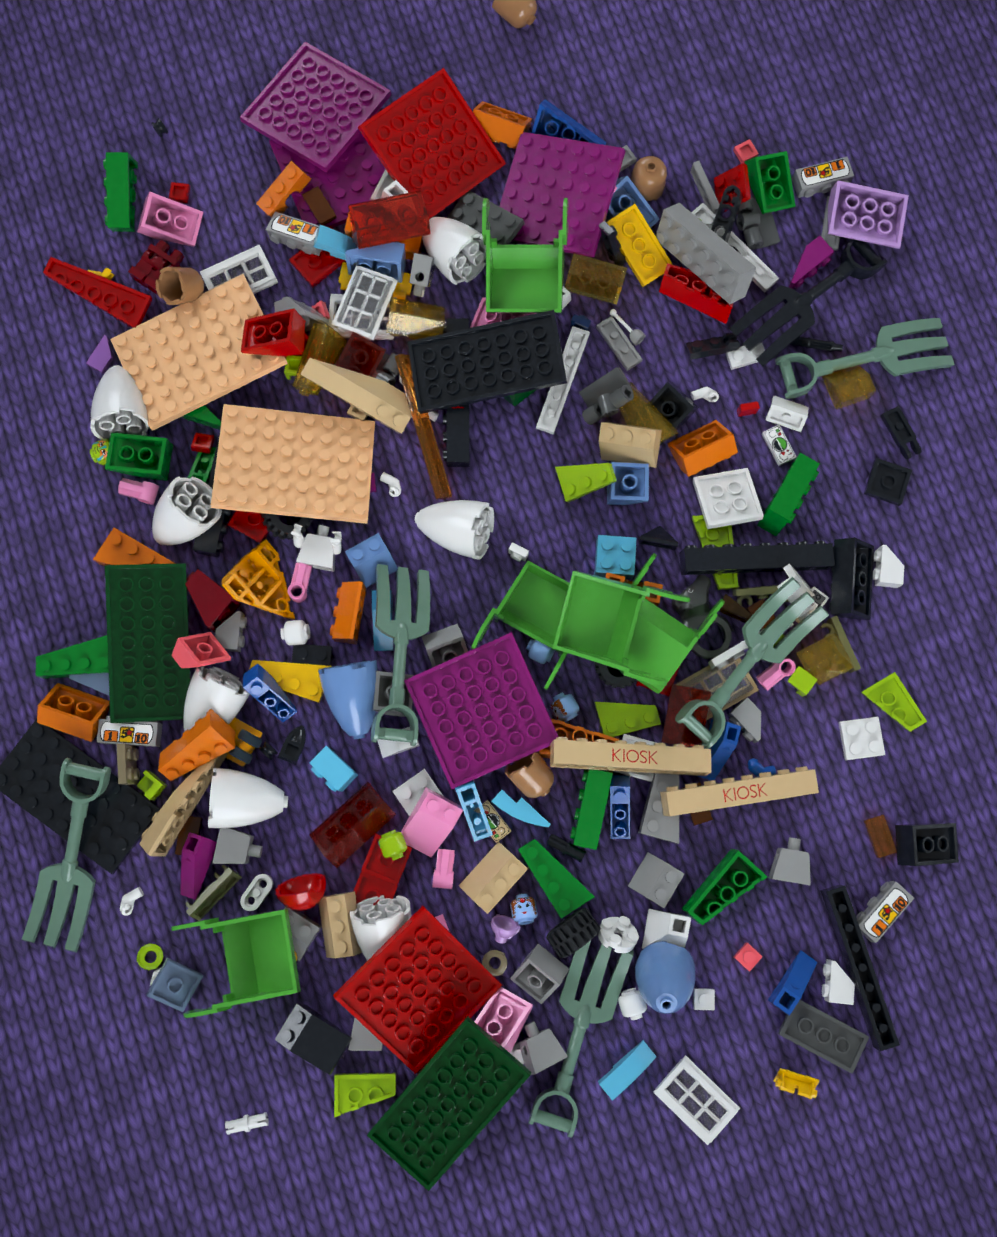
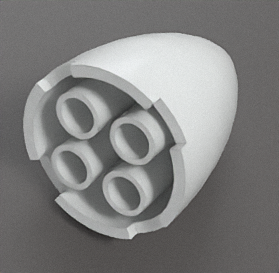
[420,217,486,285]
[91,365,149,440]
[152,476,222,546]
[415,500,494,560]
[183,666,250,732]
[208,768,288,828]
[350,895,412,961]

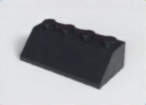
[830,537,874,620]

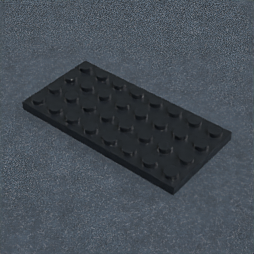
[407,310,567,414]
[0,719,161,874]

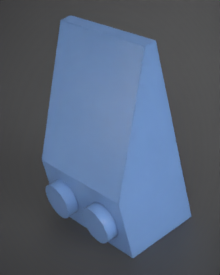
[606,175,660,228]
[345,241,406,283]

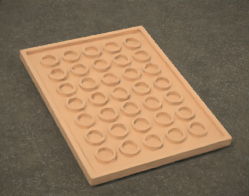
[110,274,288,431]
[211,404,375,524]

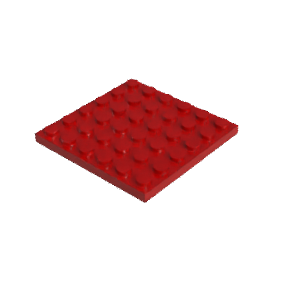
[358,68,506,223]
[333,906,502,1074]

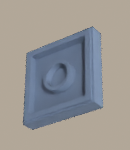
[146,958,203,1012]

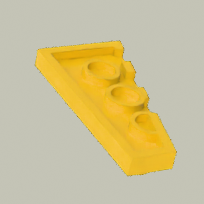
[249,660,332,703]

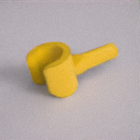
[88,267,114,280]

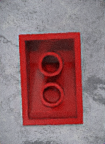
[241,308,306,357]

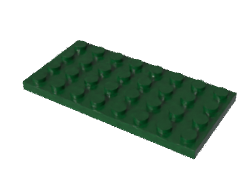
[105,563,190,723]
[367,1016,531,1191]

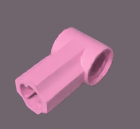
[118,478,159,505]
[288,563,312,603]
[756,657,796,691]
[432,849,455,889]

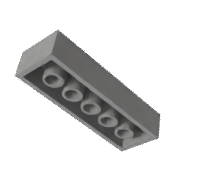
[656,203,756,304]

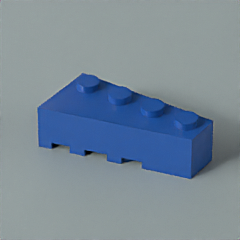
[531,99,607,145]

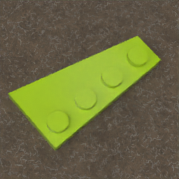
[692,515,739,590]

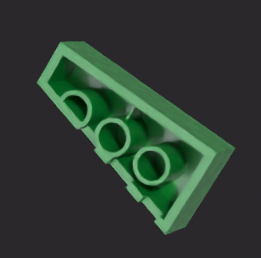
[103,152,138,232]
[757,453,820,536]
[36,635,109,679]
[570,769,613,850]
[518,839,595,919]
[682,848,768,925]

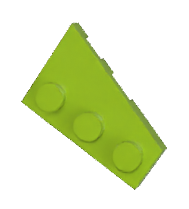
[555,463,617,502]
[861,672,927,732]
[594,702,661,737]
[334,1073,396,1118]

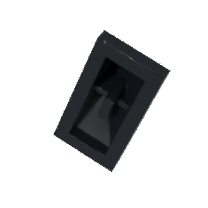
[638,526,678,550]

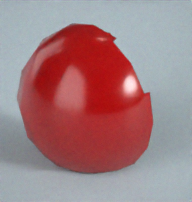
[275,873,326,911]

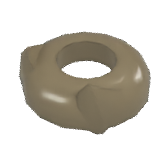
[482,950,508,976]

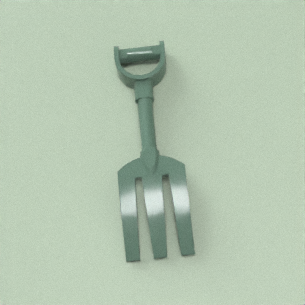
[775,318,955,399]
[371,564,430,746]
[675,577,829,749]
[22,758,111,953]
[528,941,634,1138]

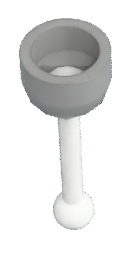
[610,309,646,346]

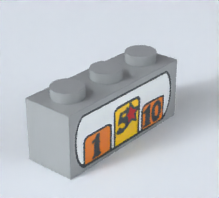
[792,156,854,198]
[266,211,321,256]
[97,716,163,747]
[856,881,914,943]

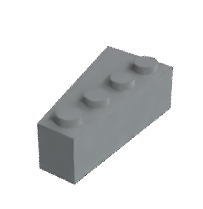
[638,773,679,844]

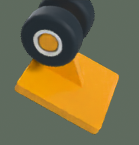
[226,718,263,767]

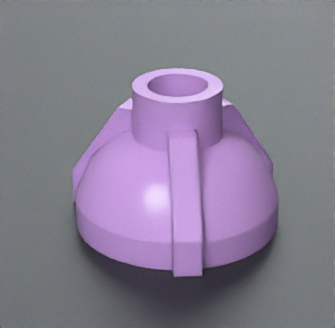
[491,914,520,944]

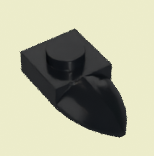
[278,725,306,765]

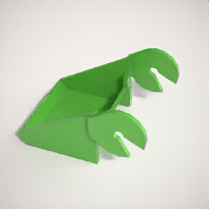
[482,198,569,313]
[627,553,725,694]
[471,561,570,690]
[553,571,690,686]
[171,909,301,1018]

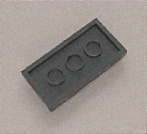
[447,190,525,245]
[778,1000,869,1074]

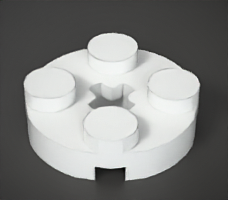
[598,916,639,953]

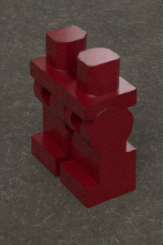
[128,240,184,295]

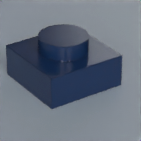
[570,314,591,331]

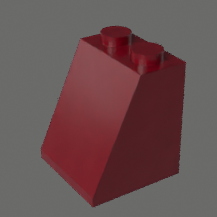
[185,569,241,633]

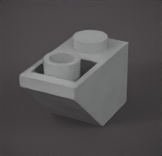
[215,611,247,652]
[727,697,761,743]

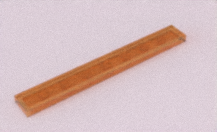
[395,354,452,499]

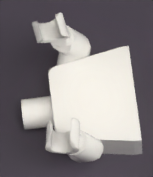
[291,523,342,572]

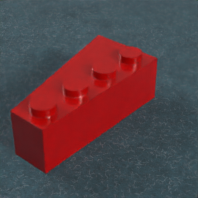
[659,263,733,324]

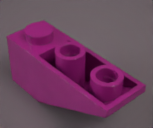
[789,235,834,289]
[180,832,217,900]

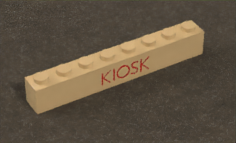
[550,737,711,776]
[660,766,819,816]

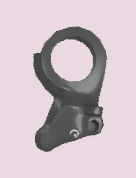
[671,575,734,659]

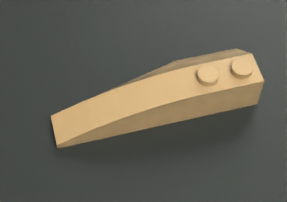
[300,358,416,434]
[139,753,228,856]

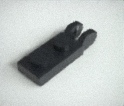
[599,221,626,268]
[686,333,740,360]
[880,406,922,460]

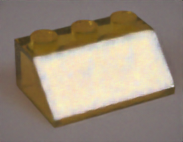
[565,253,627,305]
[386,297,445,340]

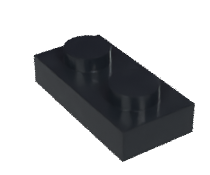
[292,644,333,666]

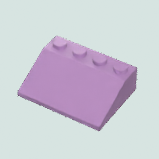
[828,180,909,249]

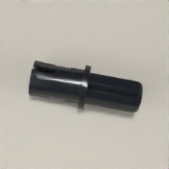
[547,834,586,862]

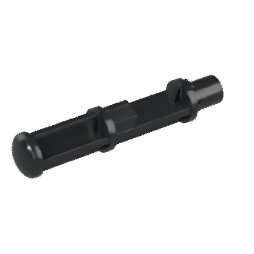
[790,337,843,352]

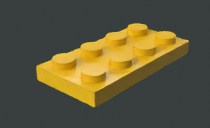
[606,204,673,287]

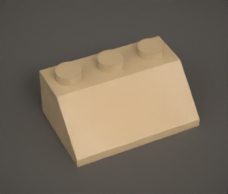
[599,422,662,468]
[459,842,528,914]
[318,891,362,958]

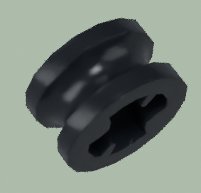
[151,118,168,137]
[259,741,278,760]

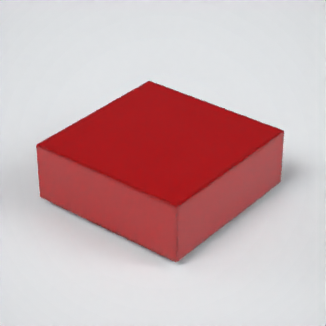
[169,182,191,204]
[737,401,760,417]
[191,433,215,453]

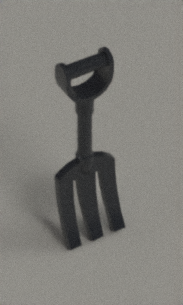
[729,239,888,367]

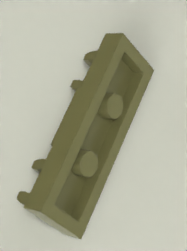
[732,585,789,606]
[819,616,861,674]
[185,865,242,921]

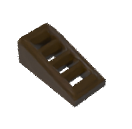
[719,594,752,623]

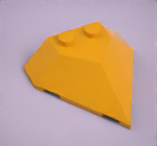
[222,539,295,620]

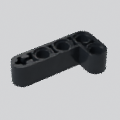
[711,185,743,254]

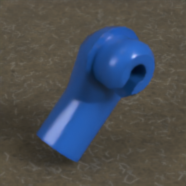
[748,758,776,777]

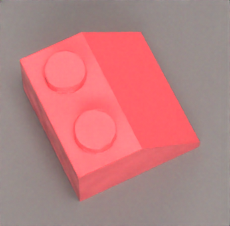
[171,632,231,668]

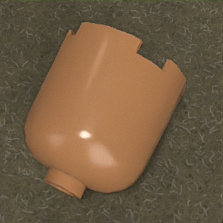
[492,0,537,29]
[630,156,667,201]
[156,267,204,305]
[505,751,554,798]

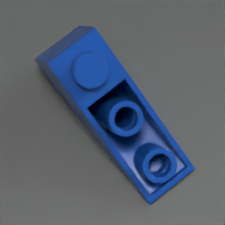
[243,664,298,722]
[698,720,741,780]
[610,775,630,839]
[768,950,818,1015]

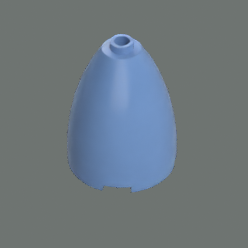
[318,660,378,739]
[635,941,695,1014]

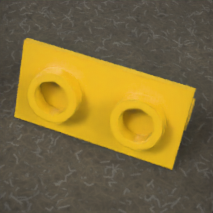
[773,1068,819,1099]

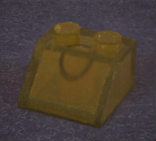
[822,365,876,410]
[796,633,854,685]

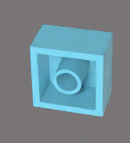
[594,535,637,580]
[310,746,358,792]

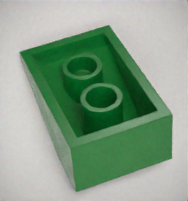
[744,151,796,214]
[105,432,173,481]

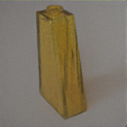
[293,323,347,397]
[619,382,678,443]

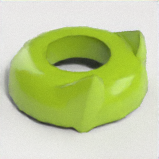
[137,944,164,970]

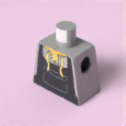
[410,253,435,297]

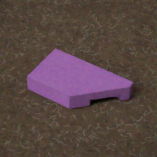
[86,335,113,374]

